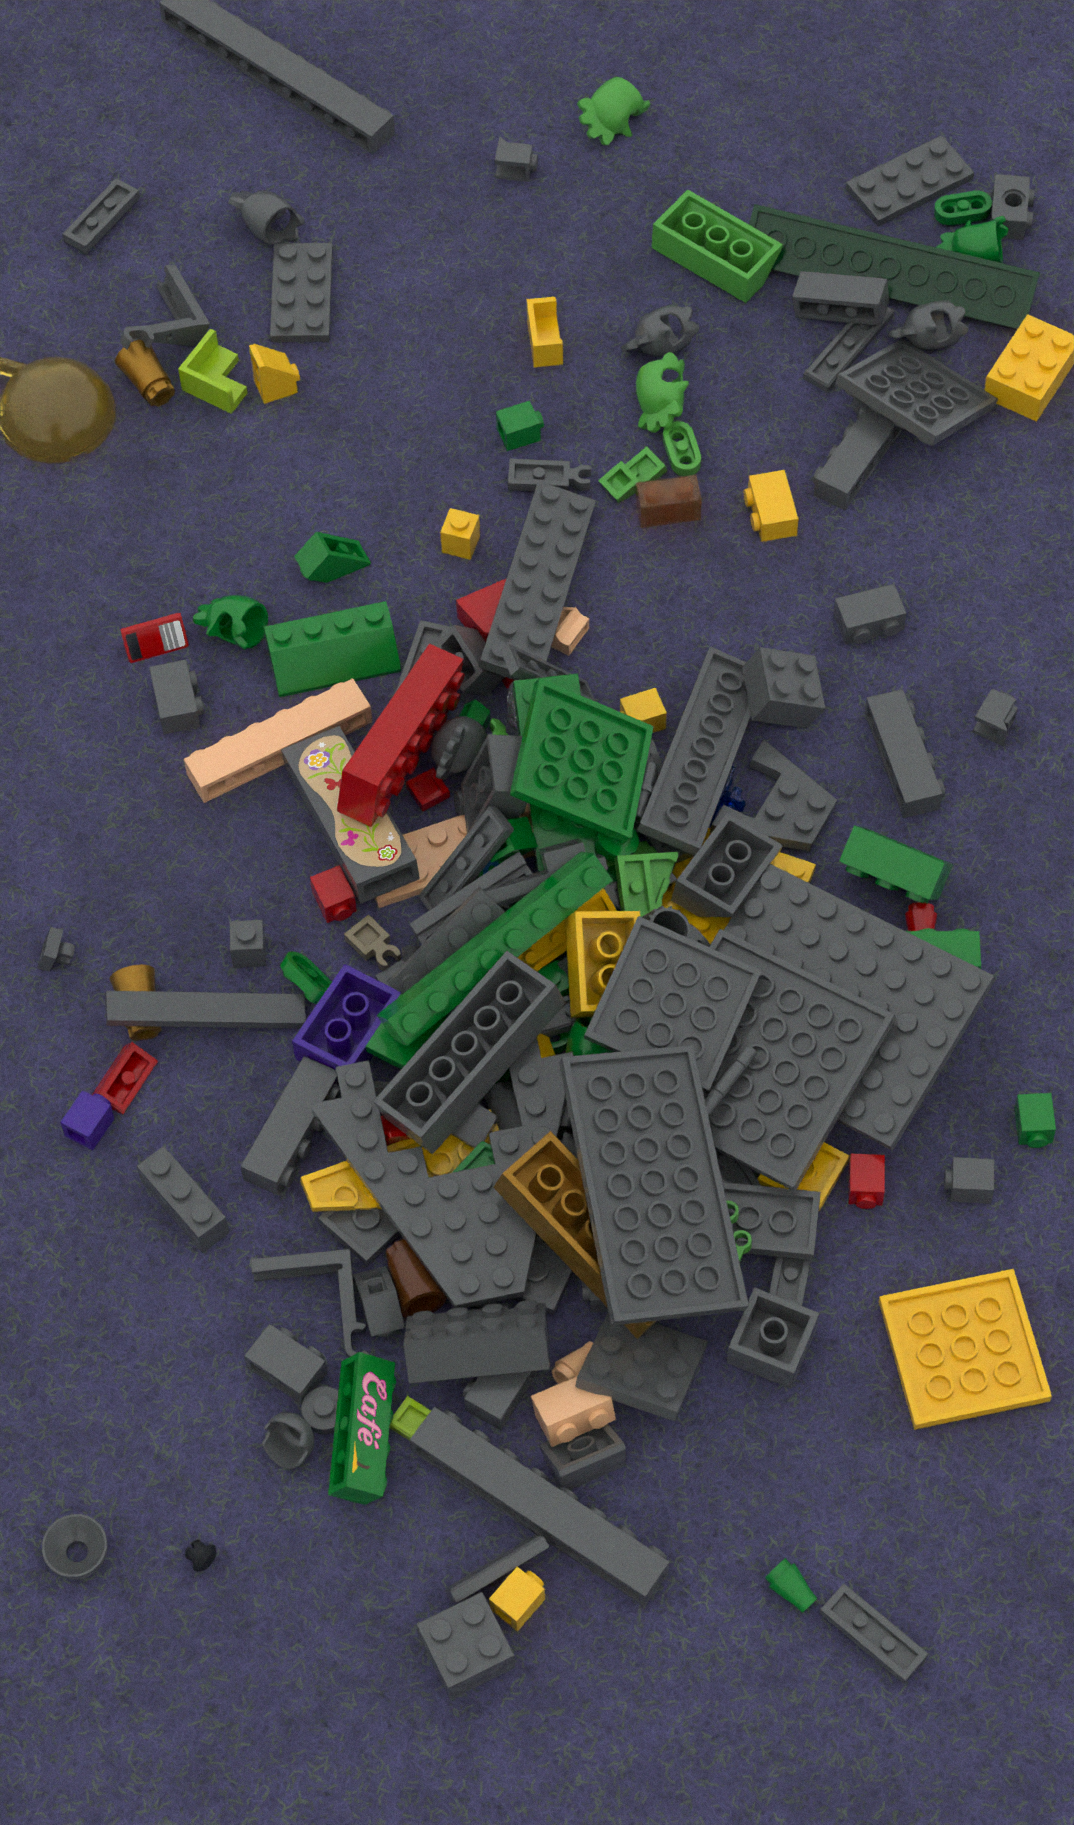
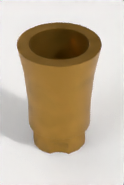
[115,339,175,407]
[109,964,161,1041]

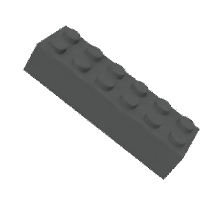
[373,951,566,1155]

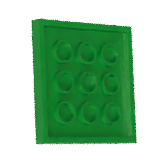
[510,678,654,843]

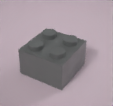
[742,647,825,728]
[727,1287,820,1389]
[417,1592,515,1700]

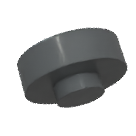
[301,1386,338,1435]

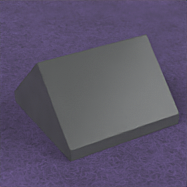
[539,1424,626,1490]

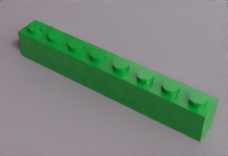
[377,851,613,1046]

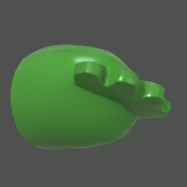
[577,77,651,146]
[636,352,689,433]

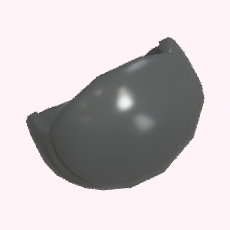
[262,1412,315,1470]

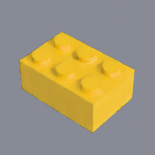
[984,314,1074,422]
[565,911,640,1018]

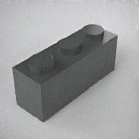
[792,271,890,325]
[137,1146,229,1253]

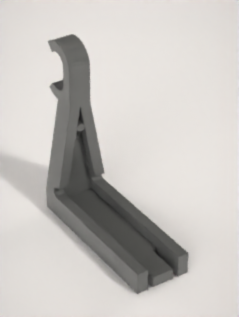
[120,265,210,350]
[251,1249,369,1357]

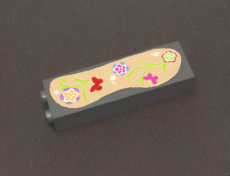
[281,726,420,904]

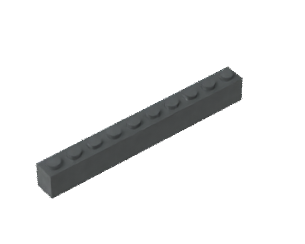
[159,0,395,155]

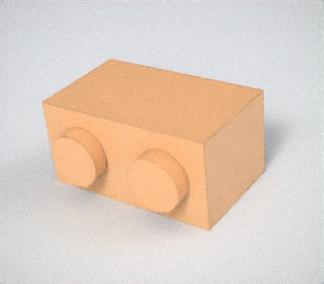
[531,1376,616,1447]

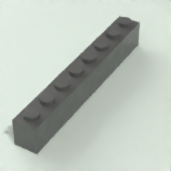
[410,1406,669,1607]

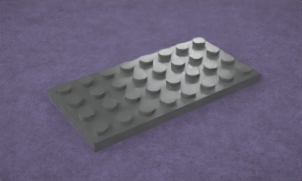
[559,1045,749,1326]

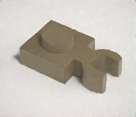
[344,914,401,971]

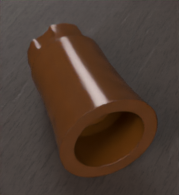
[385,1239,447,1318]

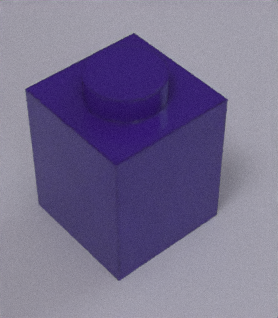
[60,1090,115,1151]

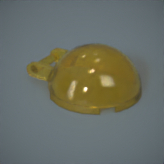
[0,356,116,464]

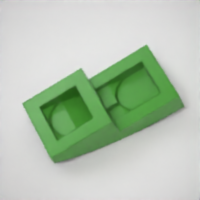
[598,446,668,502]

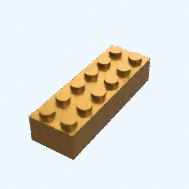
[493,1131,656,1339]

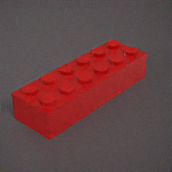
[337,644,465,827]

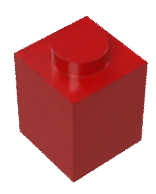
[310,865,357,923]
[848,1153,885,1209]

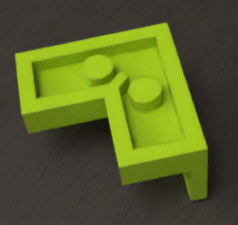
[178,329,248,414]

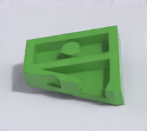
[614,852,678,917]

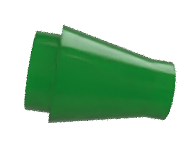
[765,1558,818,1613]

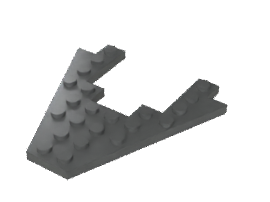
[311,1037,573,1308]

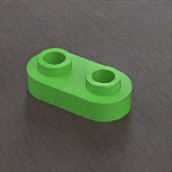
[663,421,701,477]

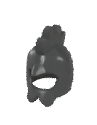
[228,190,305,245]
[888,300,968,350]
[621,304,700,357]
[431,716,487,780]

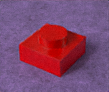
[406,767,450,812]

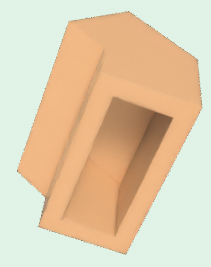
[551,607,589,656]

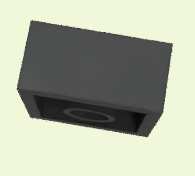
[539,839,586,873]

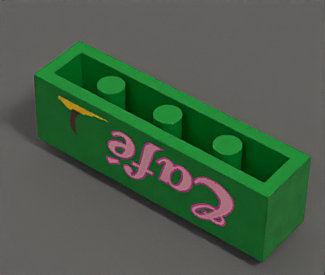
[328,1352,396,1505]

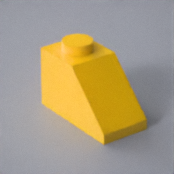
[249,344,300,404]

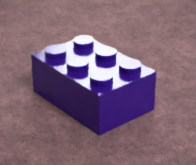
[292,964,402,1070]

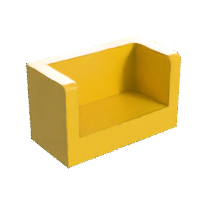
[526,297,563,367]

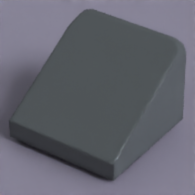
[451,1104,498,1148]

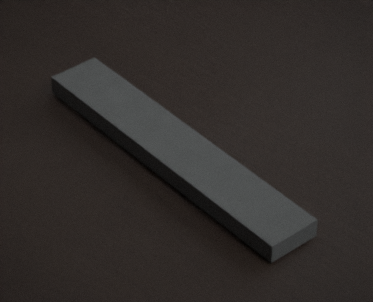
[105,991,306,1029]

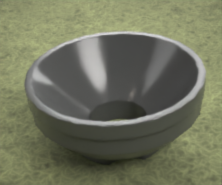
[42,1514,108,1580]

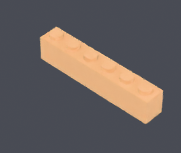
[184,679,372,803]

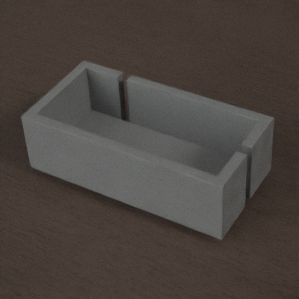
[404,1300,550,1384]

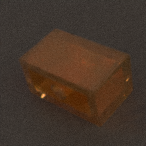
[636,475,702,528]

